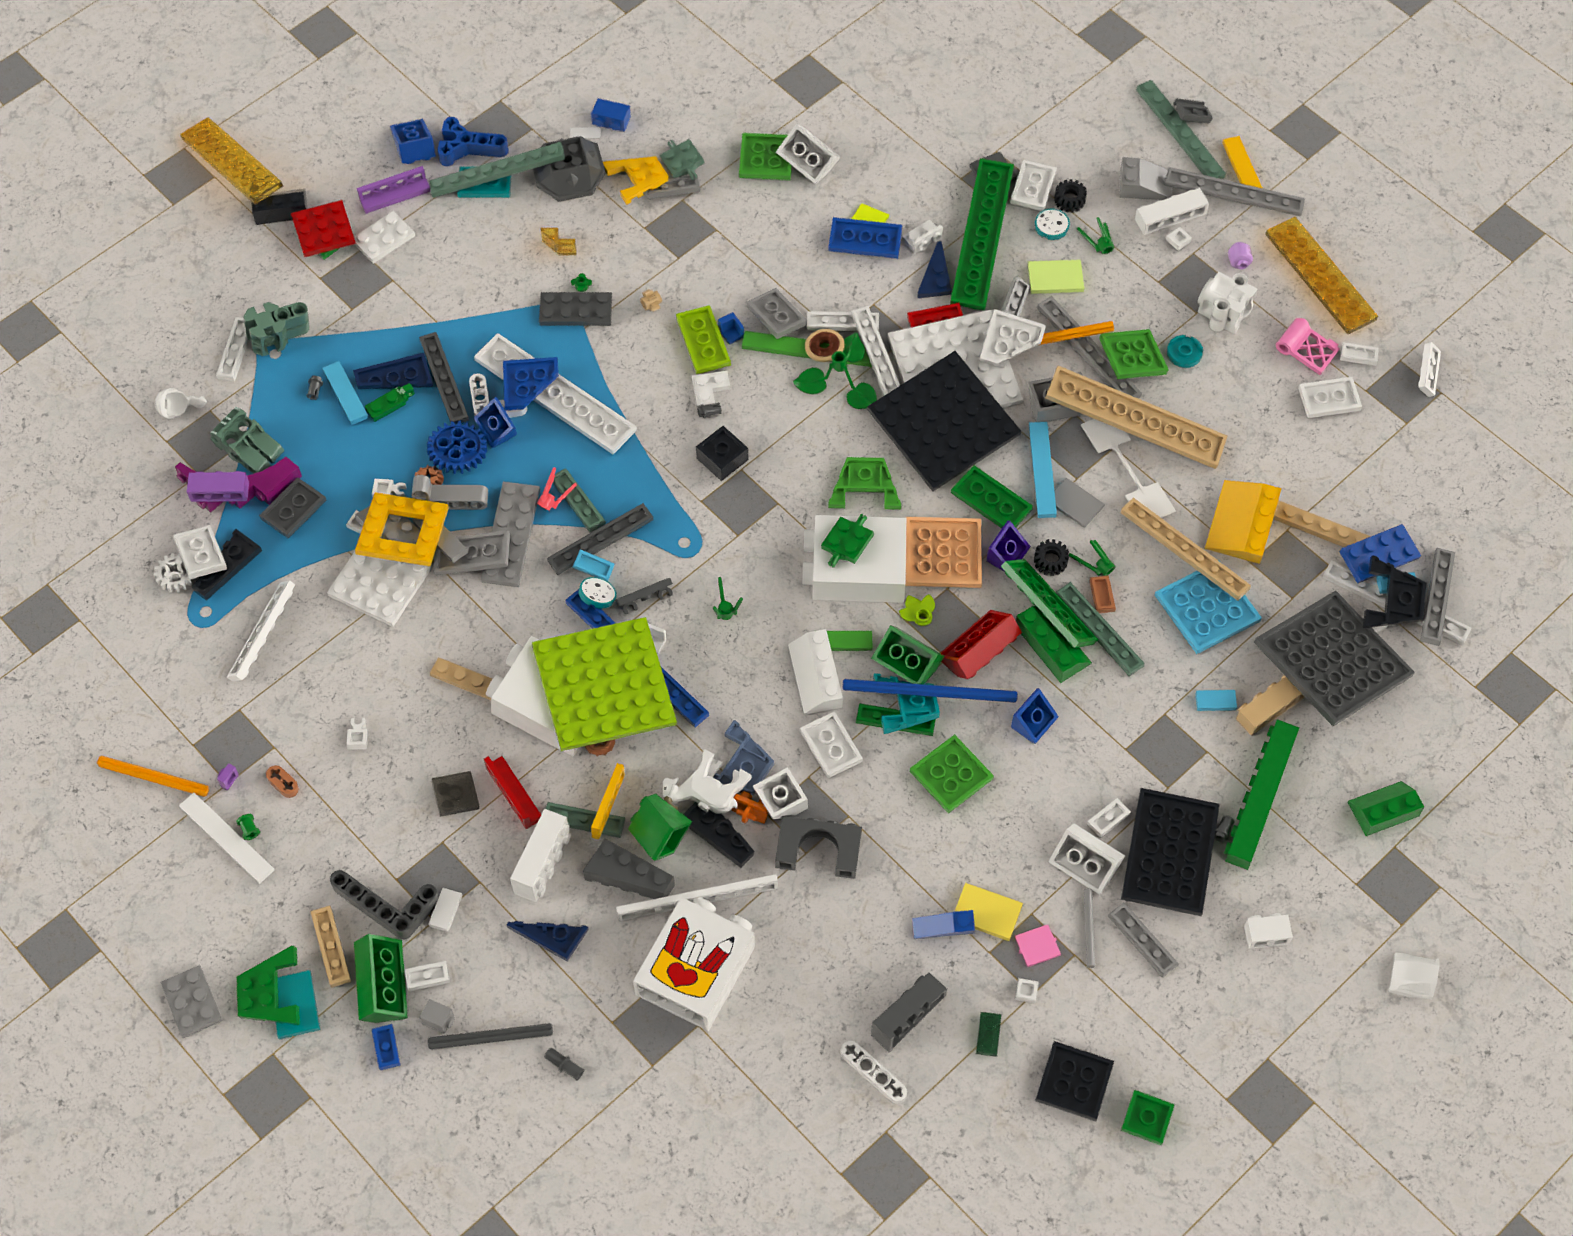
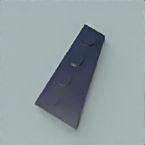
[353,353,433,389]

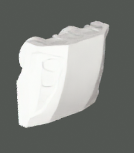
[1388,952,1440,1000]

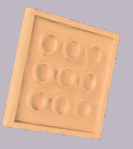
[905,517,982,588]

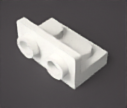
[902,219,943,254]

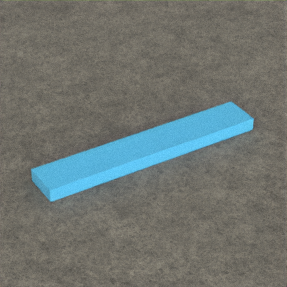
[1029,422,1057,518]

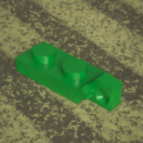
[364,383,415,422]

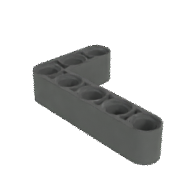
[330,870,439,940]

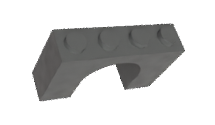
[775,815,862,879]

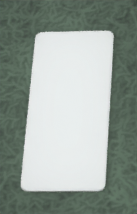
[570,127,601,138]

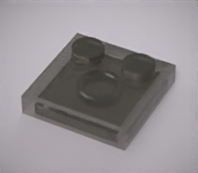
[431,771,480,817]

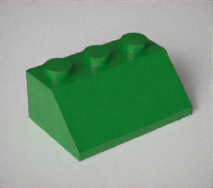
[871,625,944,684]
[1347,781,1425,836]

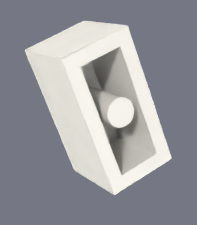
[1244,913,1293,949]

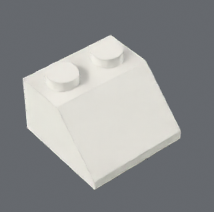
[753,767,808,819]

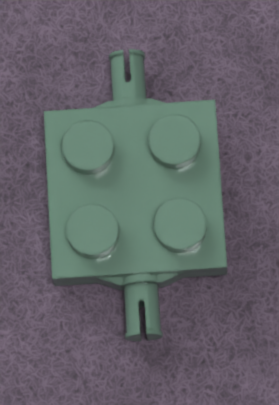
[659,139,705,180]

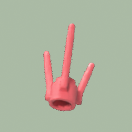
[537,467,577,511]

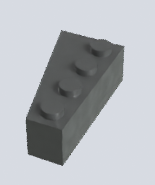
[583,839,675,899]
[871,972,947,1052]

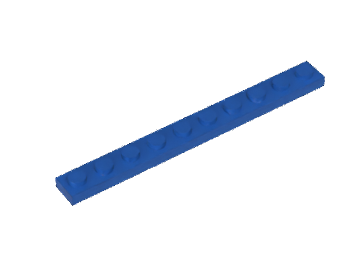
[565,589,709,728]

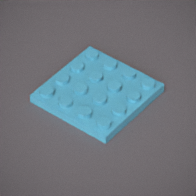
[1154,560,1262,654]

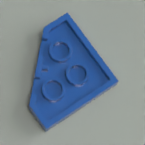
[503,357,559,411]

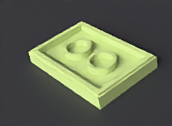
[1028,260,1084,294]

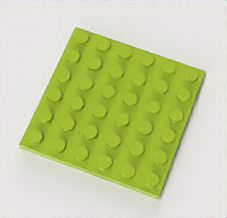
[532,617,677,751]

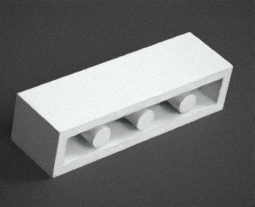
[1135,188,1209,235]

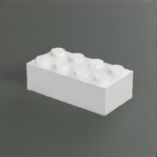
[510,809,571,902]

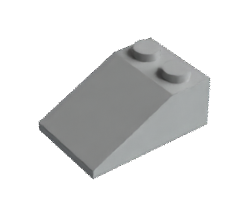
[1120,157,1172,200]

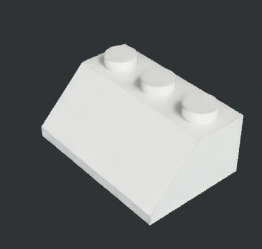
[776,124,840,184]
[1049,824,1125,895]

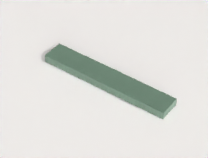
[1056,582,1145,676]

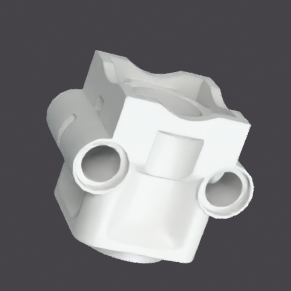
[1198,271,1258,334]

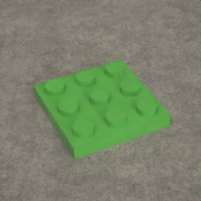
[739,133,792,180]
[1099,329,1169,379]
[910,734,994,814]

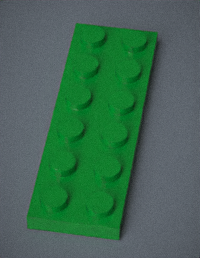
[1001,559,1098,648]

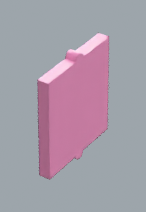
[1015,924,1061,967]

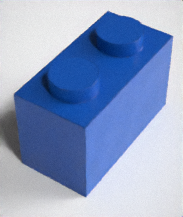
[591,98,631,132]

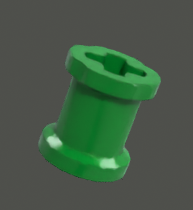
[236,814,261,840]

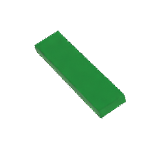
[856,703,936,736]

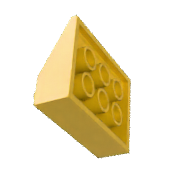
[1204,480,1282,564]

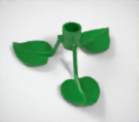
[793,333,877,409]

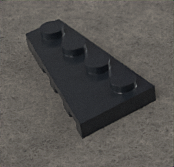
[192,529,262,601]

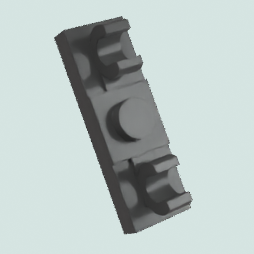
[615,578,673,614]

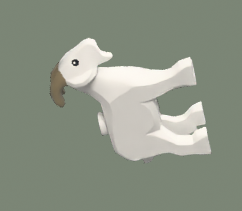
[663,749,752,814]

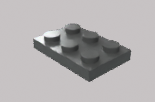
[259,478,327,539]

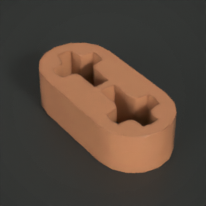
[266,765,299,798]

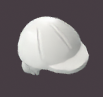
[155,388,207,419]

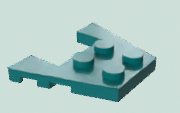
[873,673,940,734]

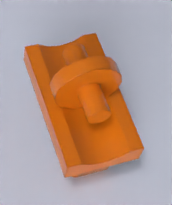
[732,791,768,824]

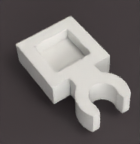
[372,479,406,497]
[347,718,368,750]

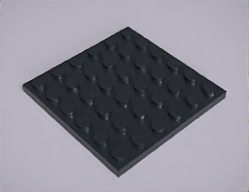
[867,351,1022,492]

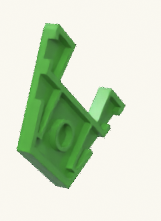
[828,457,901,510]

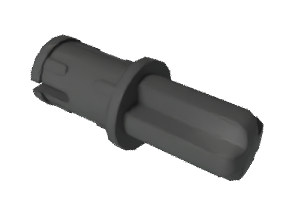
[544,1048,584,1081]

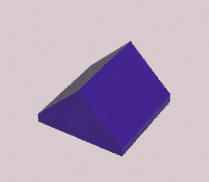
[986,521,1031,572]

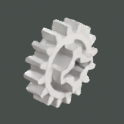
[153,553,196,593]

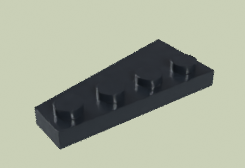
[683,802,755,868]

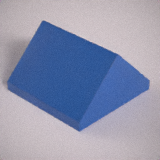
[474,397,517,448]
[1011,688,1059,744]

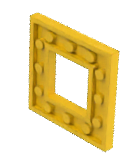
[355,492,449,566]

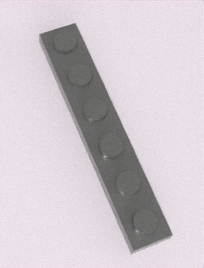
[419,332,469,425]
[547,503,654,575]

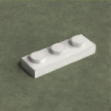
[1418,342,1441,397]

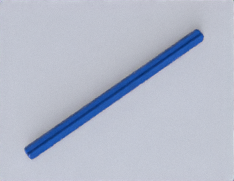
[842,679,1018,703]

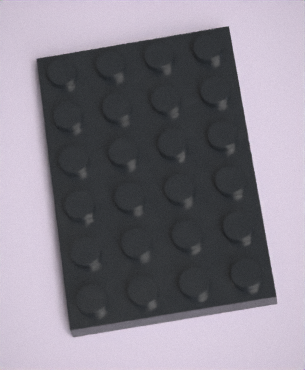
[1121,788,1220,916]

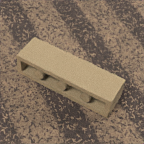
[1236,675,1305,736]

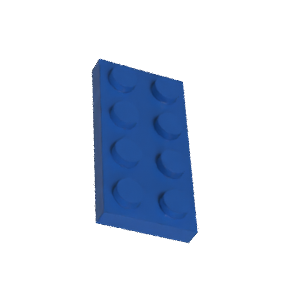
[828,217,902,259]
[1339,524,1421,584]

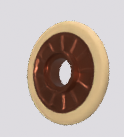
[805,329,844,362]

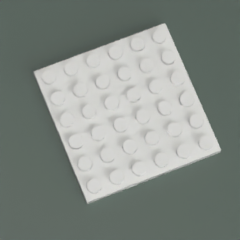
[887,310,1023,408]

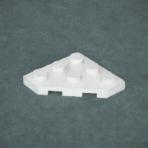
[979,309,1046,366]

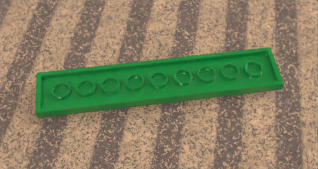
[950,158,1014,311]

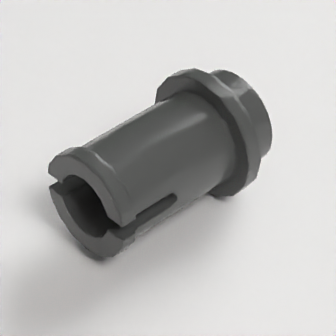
[306,376,323,400]
[697,402,722,419]
[1215,816,1235,842]

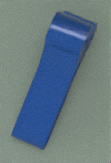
[438,117,509,167]

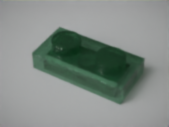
[976,1012,1002,1057]

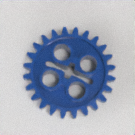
[427,421,487,474]

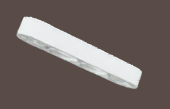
[841,1041,907,1104]

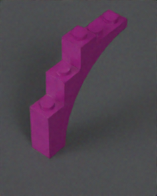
[175,457,302,513]

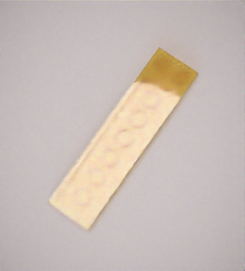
[180,117,283,205]
[1265,217,1378,335]

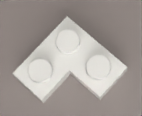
[692,371,730,407]

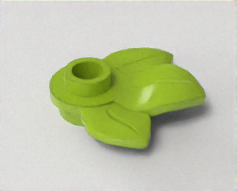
[899,594,935,626]

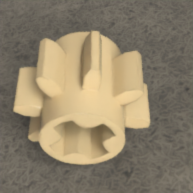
[640,289,662,312]

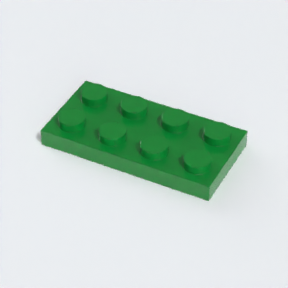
[951,465,1033,529]

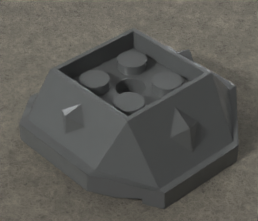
[533,136,605,202]

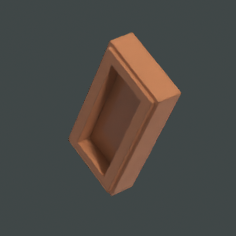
[1089,575,1116,613]

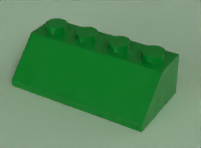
[1016,606,1092,683]
[354,934,408,1023]

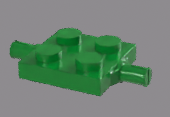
[821,514,874,568]

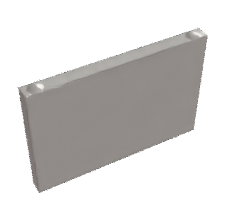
[1054,478,1105,528]

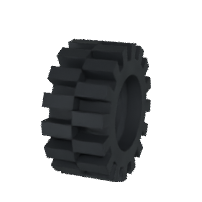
[1054,179,1087,213]
[1034,539,1069,576]

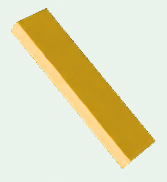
[1222,136,1263,189]
[591,763,625,840]

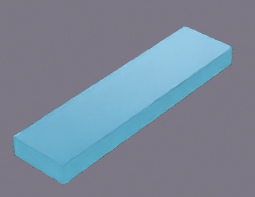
[322,361,368,425]

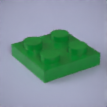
[1121,1090,1175,1146]

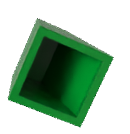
[628,793,692,861]

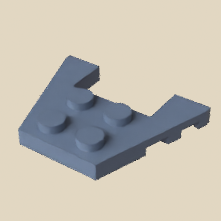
[713,720,774,795]

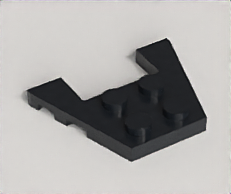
[1363,555,1427,628]

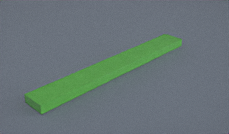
[742,331,872,367]

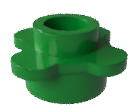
[571,273,592,292]

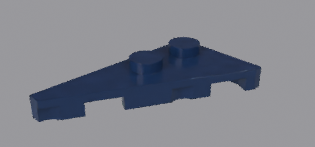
[917,241,952,298]
[506,921,589,962]

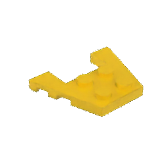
[603,156,669,205]

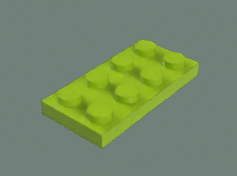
[676,305,731,375]

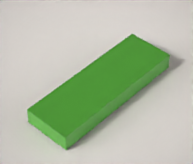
[827,631,873,651]

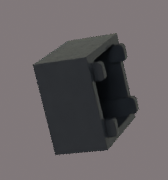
[696,425,749,481]

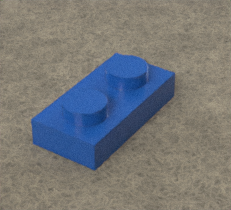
[372,1024,401,1071]

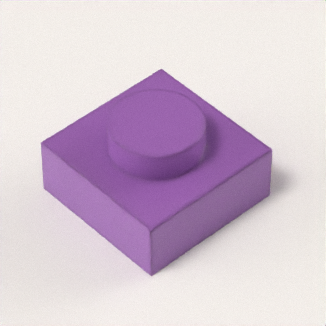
[217,763,239,791]

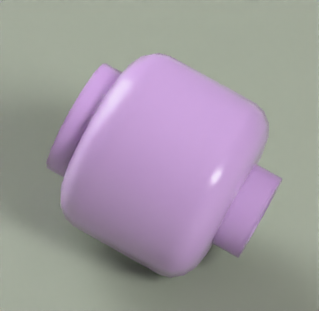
[1228,242,1253,269]

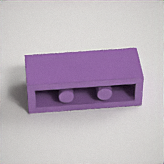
[187,471,249,502]

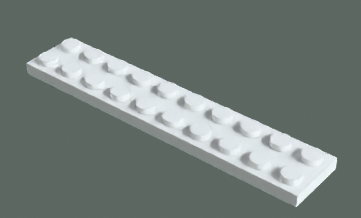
[474,333,637,455]

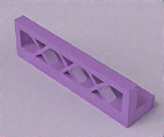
[357,166,431,214]

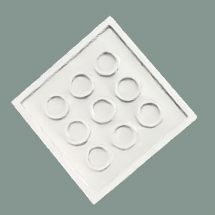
[327,552,432,627]

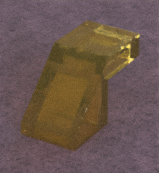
[541,228,577,255]

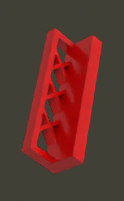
[484,756,541,829]

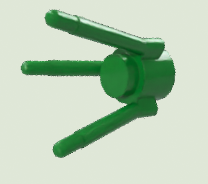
[1077,217,1115,254]
[1068,540,1116,576]
[713,577,743,620]

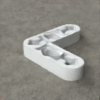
[469,373,527,418]

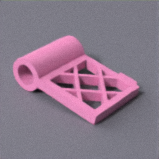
[1276,318,1340,375]

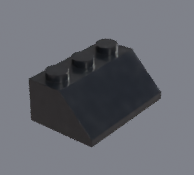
[251,189,308,225]

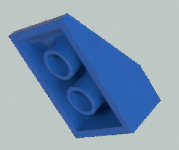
[390,119,436,164]

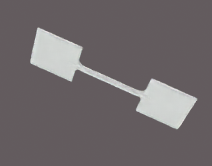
[1081,419,1176,518]

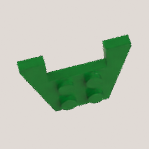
[236,945,300,1025]

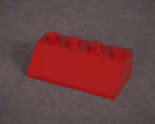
[940,610,1022,679]

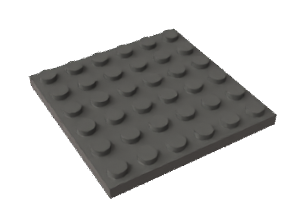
[1254,591,1415,726]

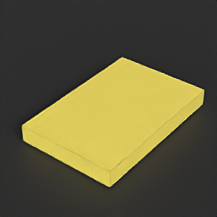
[954,883,1023,941]

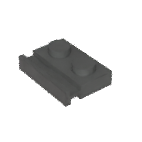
[1173,98,1213,123]

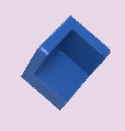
[718,312,744,344]

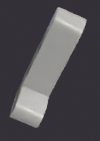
[412,475,488,510]

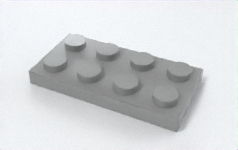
[355,506,420,563]
[434,530,510,576]

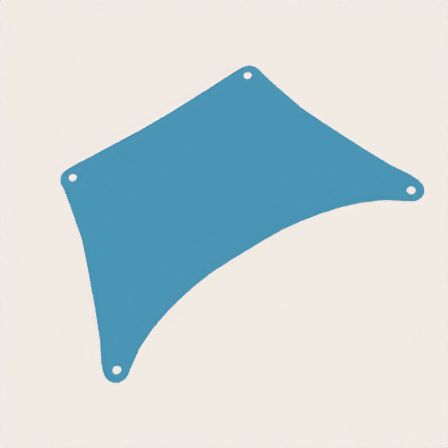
[187,305,703,628]

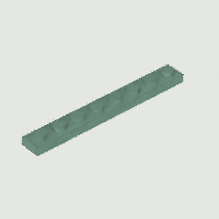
[1136,79,1226,179]
[429,142,565,198]

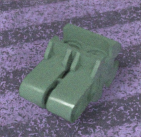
[243,302,310,356]
[210,407,284,474]

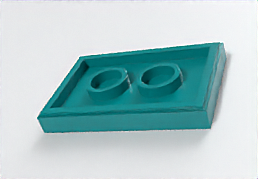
[457,166,511,198]
[276,970,321,1040]

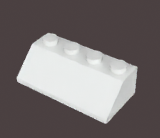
[788,629,843,715]

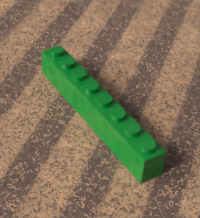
[1224,719,1299,870]

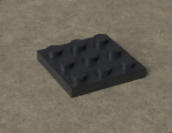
[1035,1041,1114,1122]

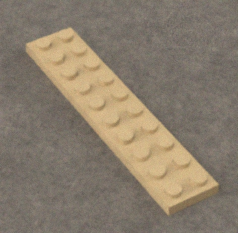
[1045,366,1227,469]

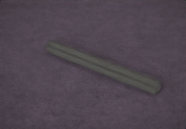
[428,1023,553,1050]

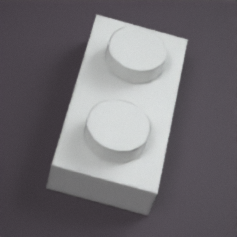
[1087,798,1131,839]
[405,961,450,991]

